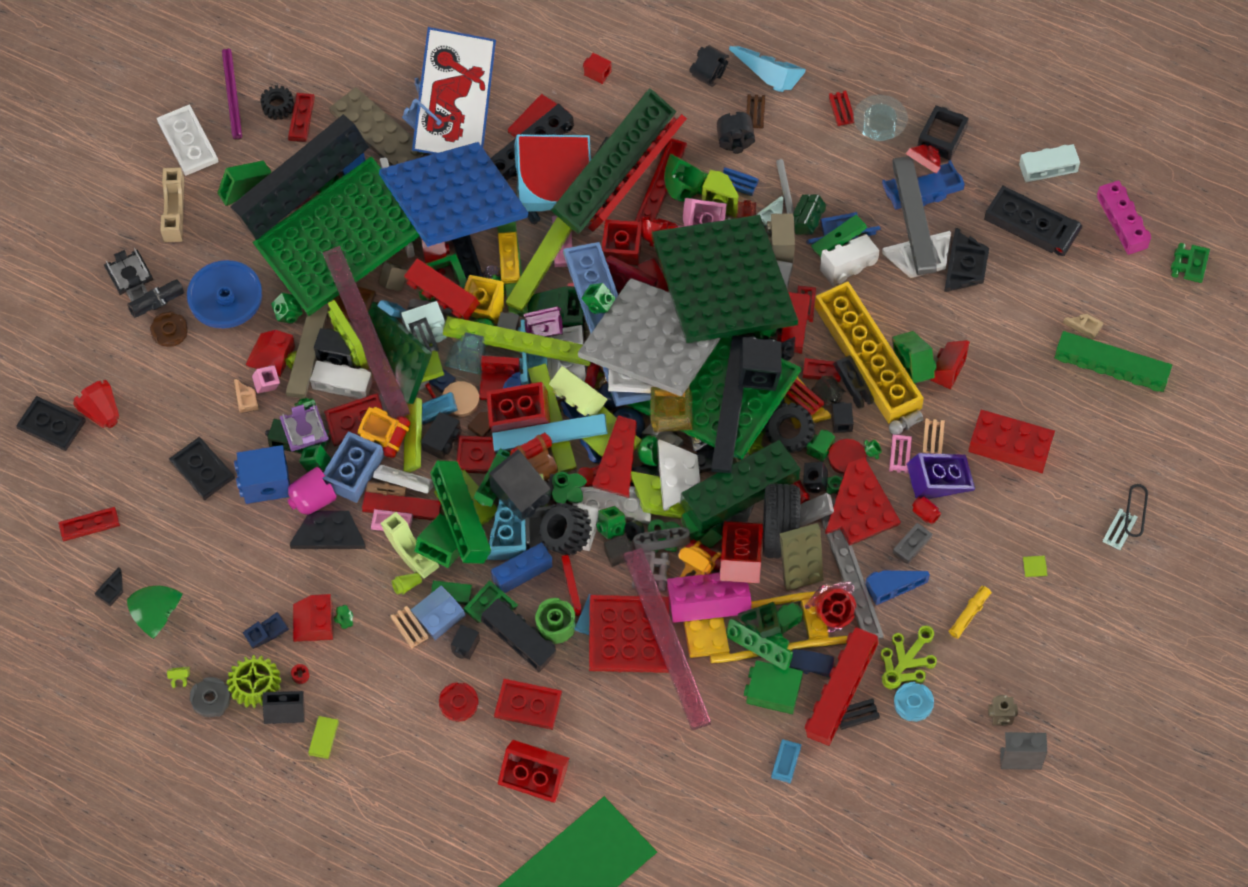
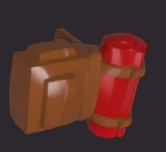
[510,432,558,481]

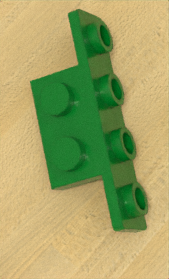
[726,619,793,670]

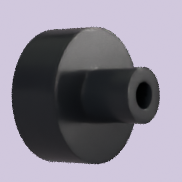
[624,520,644,540]

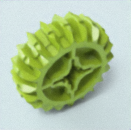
[227,655,281,708]

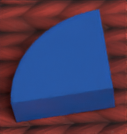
[503,372,522,389]

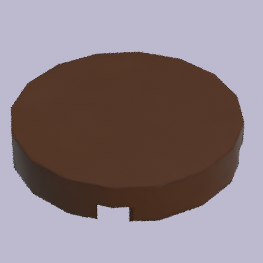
[150,311,188,347]

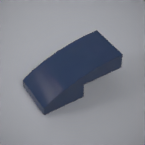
[242,612,289,649]
[789,649,834,678]

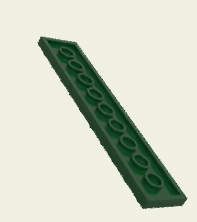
[551,88,677,234]

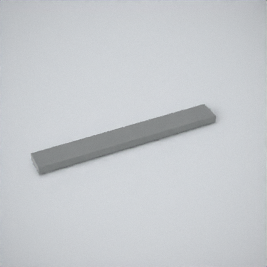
[821,499,884,640]

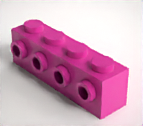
[1096,180,1151,255]

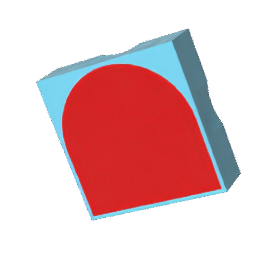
[514,135,591,211]

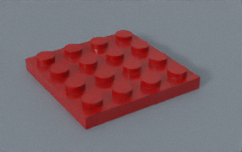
[589,595,669,673]

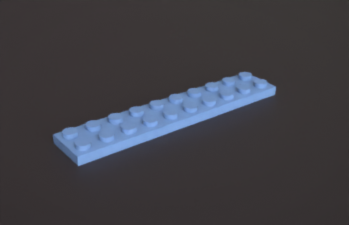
[563,242,653,407]

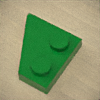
[463,580,518,623]

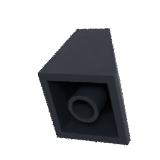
[738,337,782,391]
[489,449,551,521]

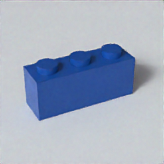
[491,542,553,593]

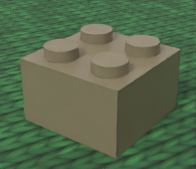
[766,213,795,263]

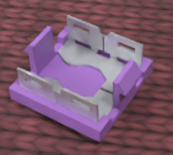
[280,404,328,452]

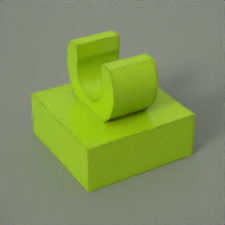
[167,667,190,688]

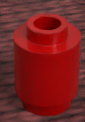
[912,496,941,525]

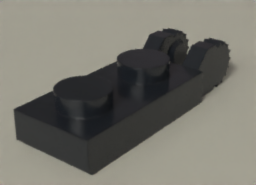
[833,355,874,409]

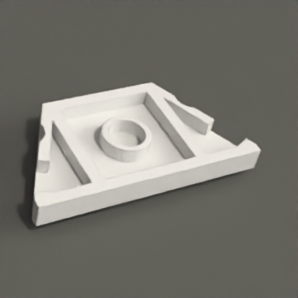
[882,231,951,278]
[657,440,700,510]

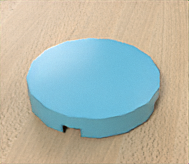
[894,682,934,722]

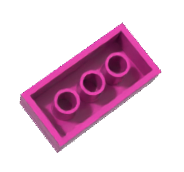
[667,573,751,623]

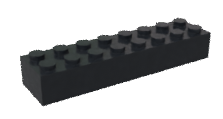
[230,114,369,240]

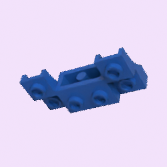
[882,160,965,210]

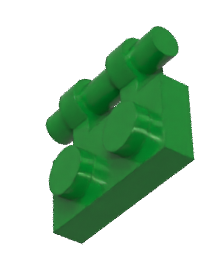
[1171,243,1210,283]

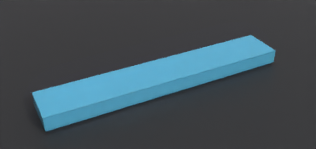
[492,414,608,453]

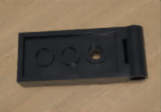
[984,185,1082,256]

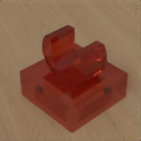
[737,200,756,218]

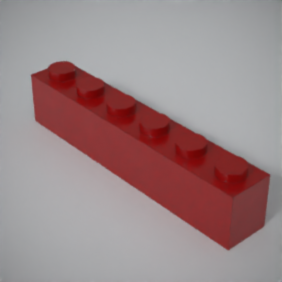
[804,627,879,746]

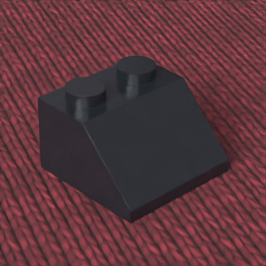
[314,328,355,369]

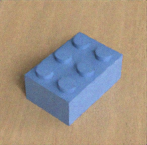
[322,431,384,503]

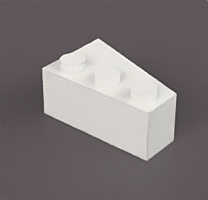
[820,234,879,286]

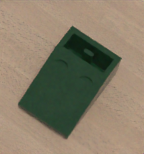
[528,286,584,328]

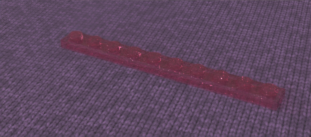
[323,246,410,419]
[623,548,711,731]

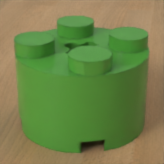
[535,598,576,644]

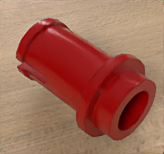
[791,480,810,504]

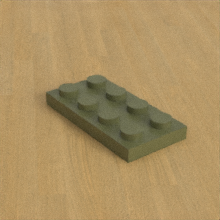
[780,523,824,591]

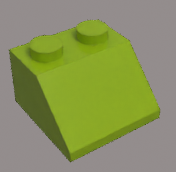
[702,169,738,218]

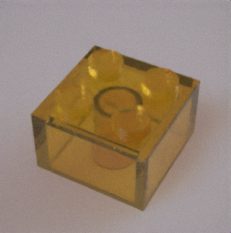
[651,386,692,432]

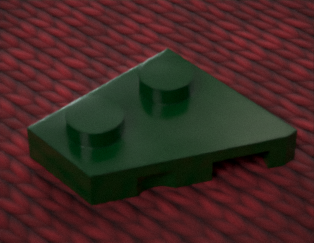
[738,602,781,638]

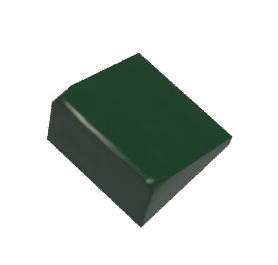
[700,524,723,548]

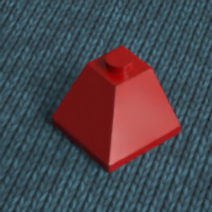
[246,330,295,377]

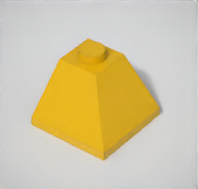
[464,275,504,324]

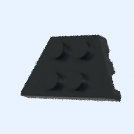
[944,228,989,292]
[290,511,366,549]

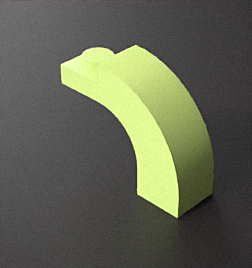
[381,512,439,578]

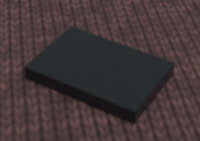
[16,396,86,451]
[169,436,235,500]

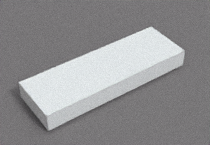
[373,465,434,494]

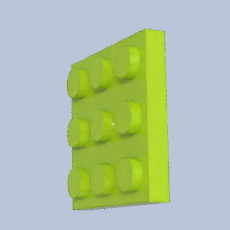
[328,300,369,370]

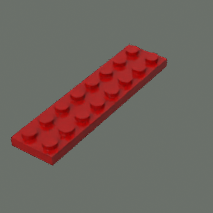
[587,114,687,232]

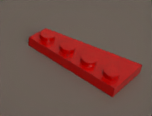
[592,415,637,498]

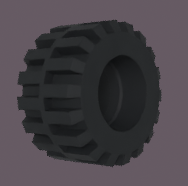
[765,403,815,453]
[539,503,592,555]

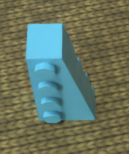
[487,499,526,560]

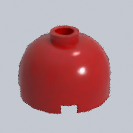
[641,216,678,247]
[815,588,856,628]

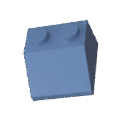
[410,586,466,640]

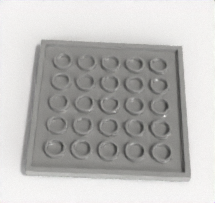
[578,279,721,396]

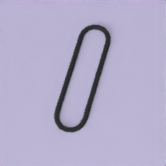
[1124,484,1148,537]

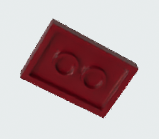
[606,255,658,295]

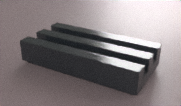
[408,317,439,353]
[840,698,880,730]

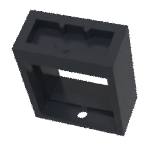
[917,105,969,160]

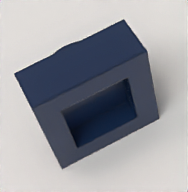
[429,369,456,393]

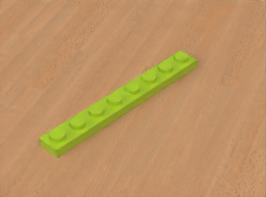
[443,316,591,366]

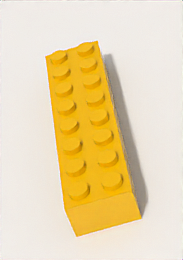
[814,281,924,424]

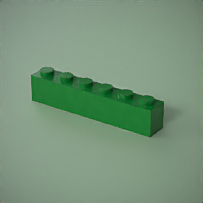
[1054,331,1173,392]
[430,460,491,564]

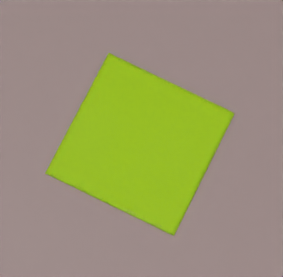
[1023,556,1048,577]

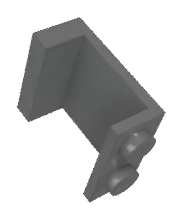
[1000,732,1048,770]

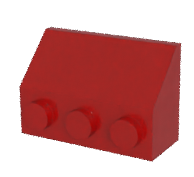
[498,740,570,803]

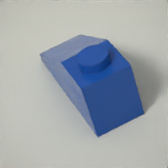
[865,570,930,606]

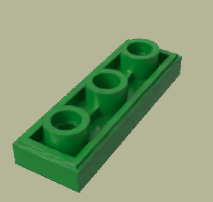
[811,215,867,258]

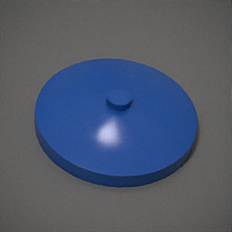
[187,260,263,329]

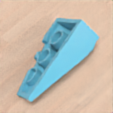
[729,46,806,92]

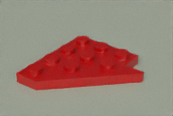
[825,457,901,546]

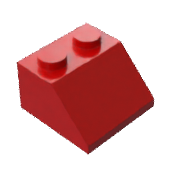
[930,340,970,390]
[293,594,333,642]

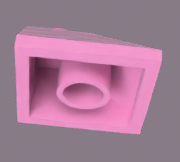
[683,198,727,226]

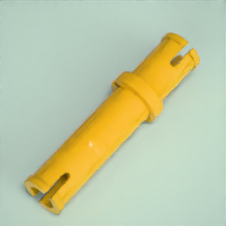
[948,585,992,639]

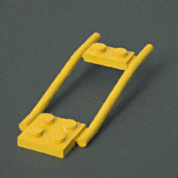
[683,590,848,664]

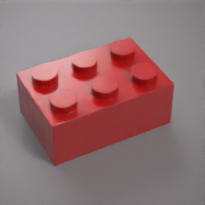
[486,382,550,433]

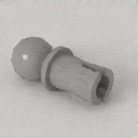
[889,410,924,435]

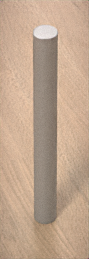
[776,159,794,214]

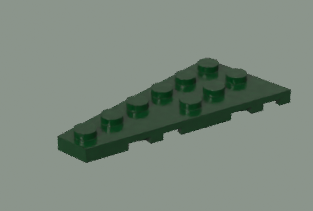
[367,301,432,404]

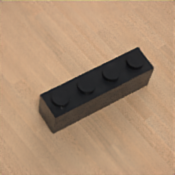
[481,598,556,672]

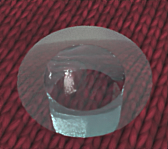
[854,95,908,141]

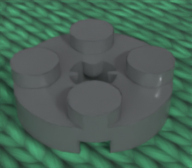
[190,677,231,717]

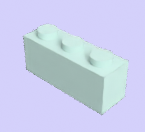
[1019,144,1080,183]

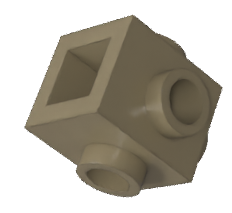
[988,695,1018,726]

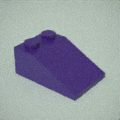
[906,453,975,499]

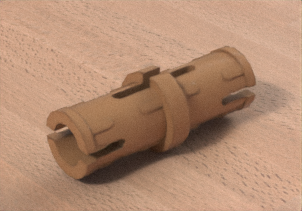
[366,481,407,497]

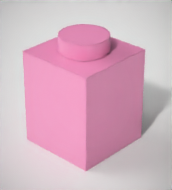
[252,365,280,394]

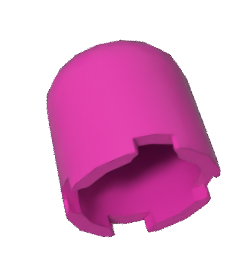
[287,467,337,515]

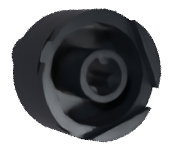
[689,45,729,87]
[717,112,755,154]

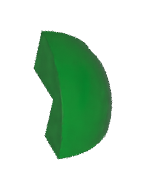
[665,154,708,202]
[127,586,183,639]

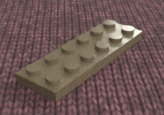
[329,87,429,166]

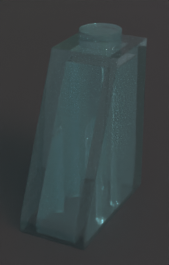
[445,332,486,375]

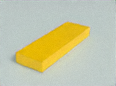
[498,232,520,284]

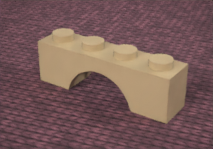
[161,168,184,242]

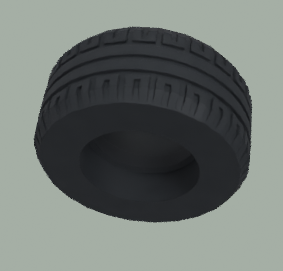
[763,484,800,559]

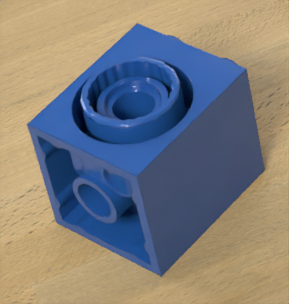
[234,445,290,504]

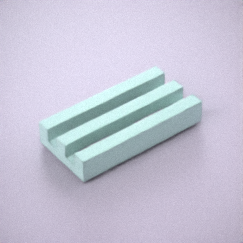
[1103,508,1138,550]

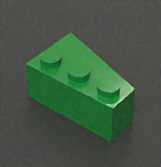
[892,331,936,384]

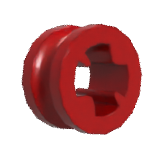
[291,664,310,684]

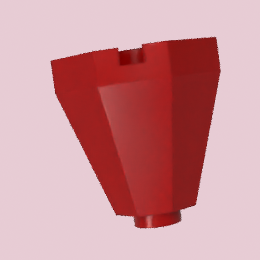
[73,380,119,428]

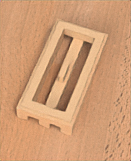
[922,418,945,454]
[390,606,428,648]

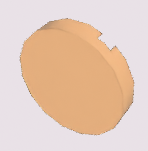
[442,381,480,417]

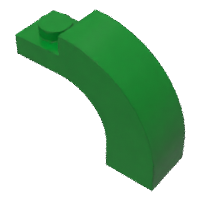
[473,448,511,507]

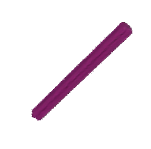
[222,48,242,140]

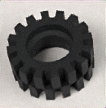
[260,85,294,120]

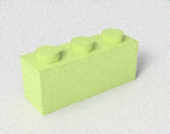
[549,366,607,416]

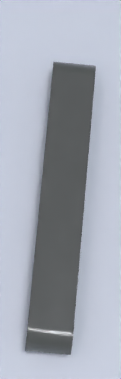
[892,156,937,275]

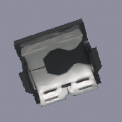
[104,248,154,295]

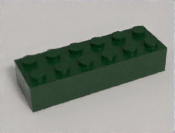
[680,440,801,533]

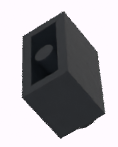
[421,412,462,460]
[262,691,305,724]

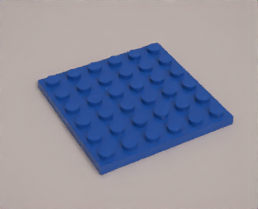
[379,142,528,247]

